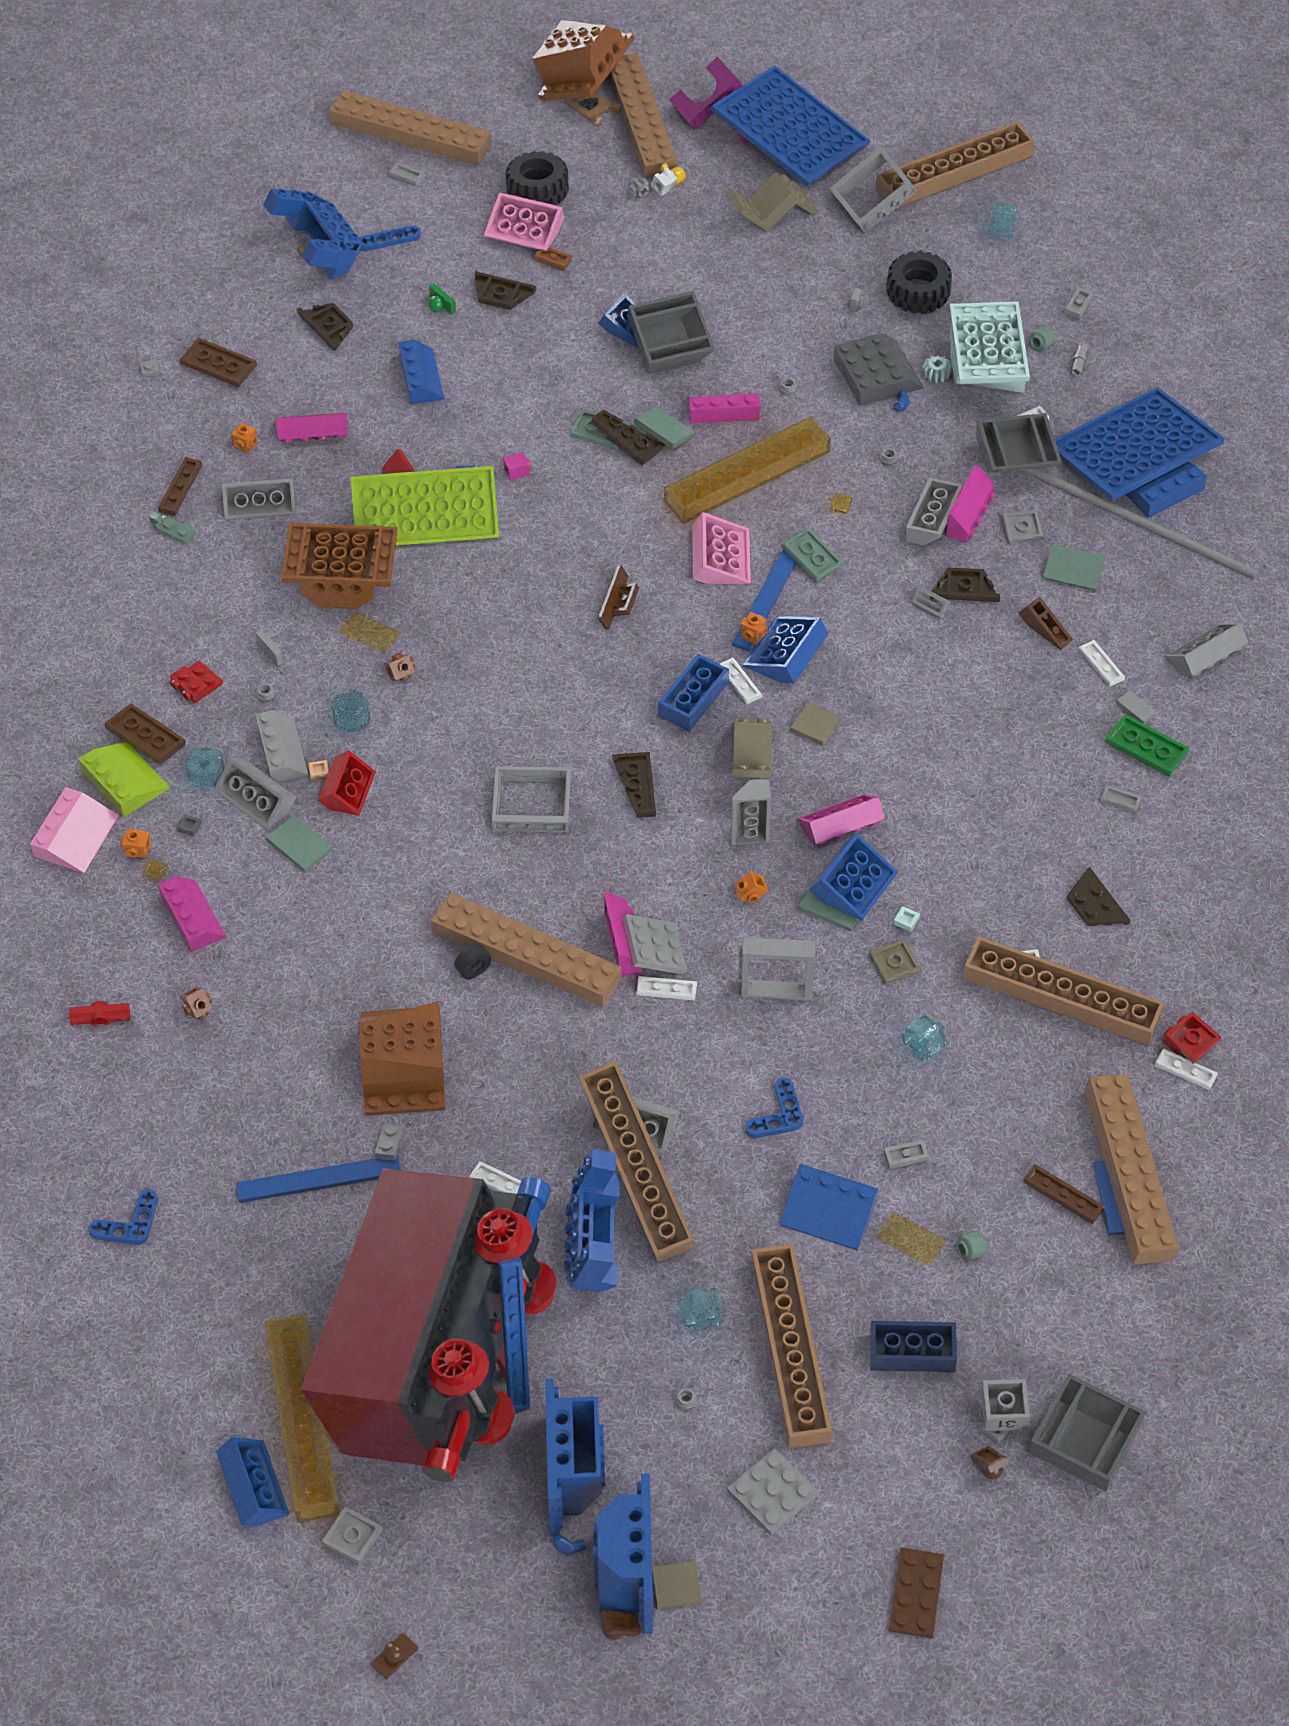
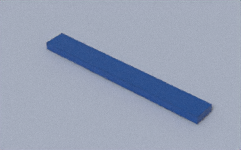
[732,550,797,651]
[236,1155,401,1203]
[499,1257,530,1412]

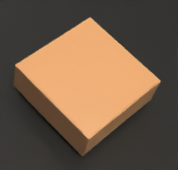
[308,760,329,780]

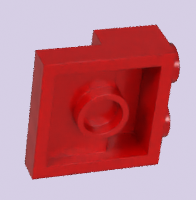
[170,660,223,704]
[1163,1011,1222,1064]

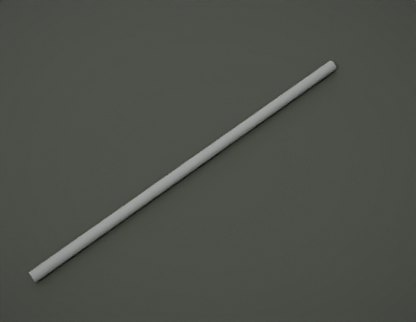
[1019,468,1259,579]

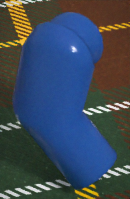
[894,390,910,412]
[553,1534,586,1555]

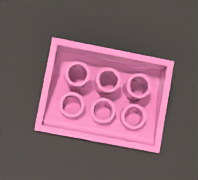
[484,192,564,252]
[692,512,751,584]
[30,787,119,873]

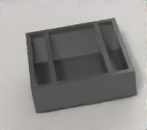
[627,291,715,374]
[834,333,924,406]
[976,413,1062,472]
[1029,1373,1146,1492]

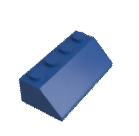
[398,340,444,404]
[216,1437,290,1527]

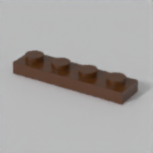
[158,457,202,516]
[1023,1164,1104,1224]

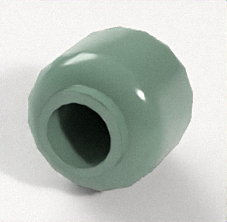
[1029,326,1055,351]
[956,1231,988,1261]

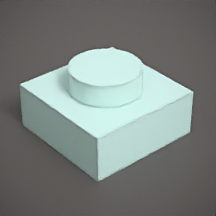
[894,906,920,932]

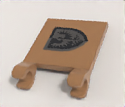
[569,92,621,127]

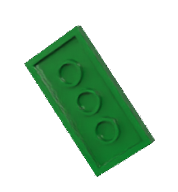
[1105,714,1190,777]

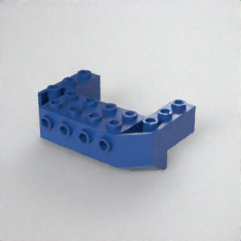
[263,188,363,279]
[563,1149,620,1293]

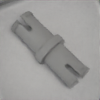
[1071,343,1088,376]

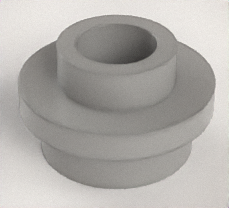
[779,378,797,394]
[880,448,898,465]
[256,683,275,701]
[675,1388,697,1409]

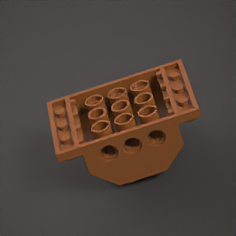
[532,20,635,100]
[281,523,398,609]
[359,1001,446,1116]

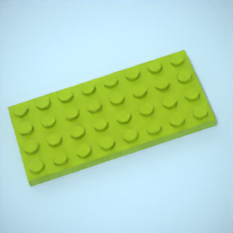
[350,466,499,545]

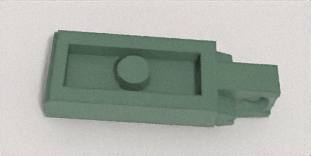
[149,512,196,545]

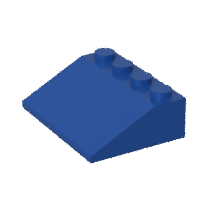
[1125,462,1207,518]
[742,616,829,683]
[809,833,898,921]
[780,1164,878,1250]

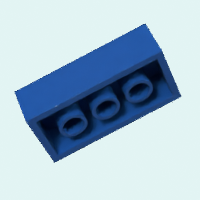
[658,654,729,732]

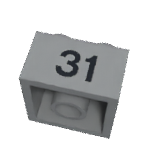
[981,1379,1030,1431]

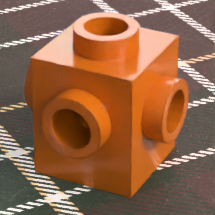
[231,423,258,453]
[740,612,768,645]
[120,829,151,858]
[734,871,768,903]

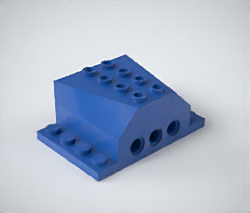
[545,1378,606,1536]
[593,1473,653,1634]

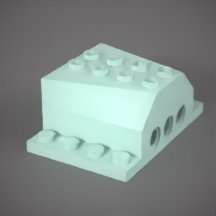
[950,302,1030,393]

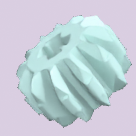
[922,355,952,383]

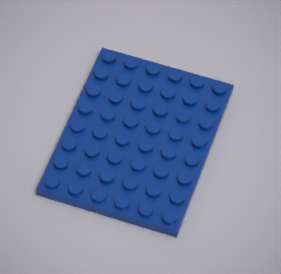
[711,65,870,187]
[1055,387,1224,501]

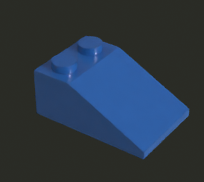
[598,293,638,348]

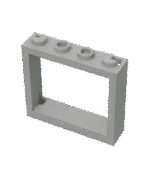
[829,146,917,233]
[492,766,571,832]
[738,938,816,1000]

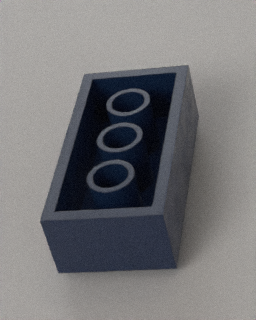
[870,1321,957,1372]

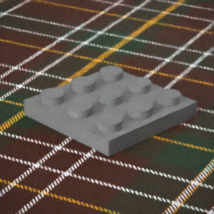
[622,914,687,974]
[727,1448,819,1536]

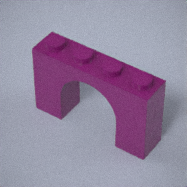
[669,56,743,130]

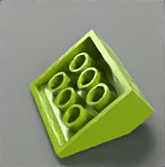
[78,742,170,817]

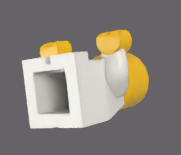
[651,163,686,196]

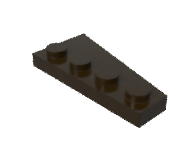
[591,409,666,466]
[612,752,656,818]

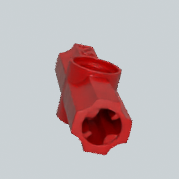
[69,1001,131,1026]

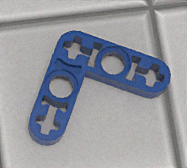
[746,1077,803,1138]
[89,1189,158,1245]

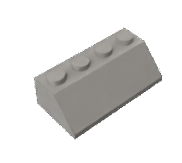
[906,477,963,546]
[222,478,296,519]
[1164,623,1248,677]
[255,710,308,782]
[214,757,296,829]
[731,779,771,845]
[588,1096,679,1154]

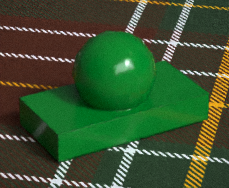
[428,283,456,315]

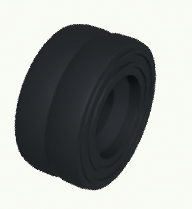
[454,944,492,980]

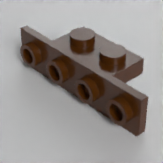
[598,565,639,630]

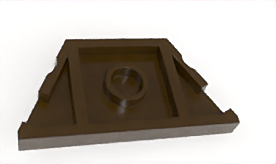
[475,271,536,310]
[297,303,353,351]
[930,567,1000,602]
[1067,867,1131,926]

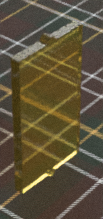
[339,612,401,654]
[876,1212,946,1266]

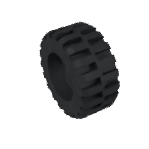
[505,151,569,206]
[887,251,952,314]

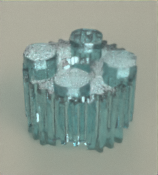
[989,202,1018,238]
[332,690,370,733]
[186,747,224,790]
[901,1014,948,1062]
[678,1287,724,1332]

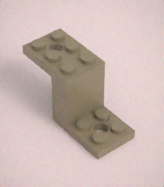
[725,172,818,231]
[733,717,772,778]

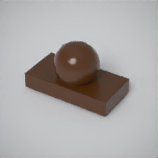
[970,1446,1009,1479]
[599,1610,642,1640]
[371,1632,418,1680]

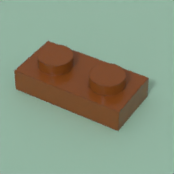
[534,247,572,271]

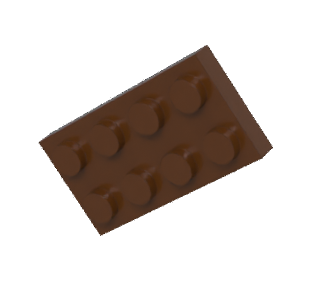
[180,337,257,387]
[105,703,185,765]
[889,1547,944,1639]

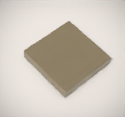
[790,702,841,745]
[869,939,921,984]
[652,1561,702,1610]

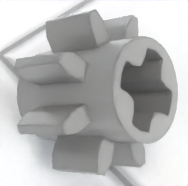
[629,176,649,197]

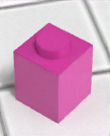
[503,452,531,480]

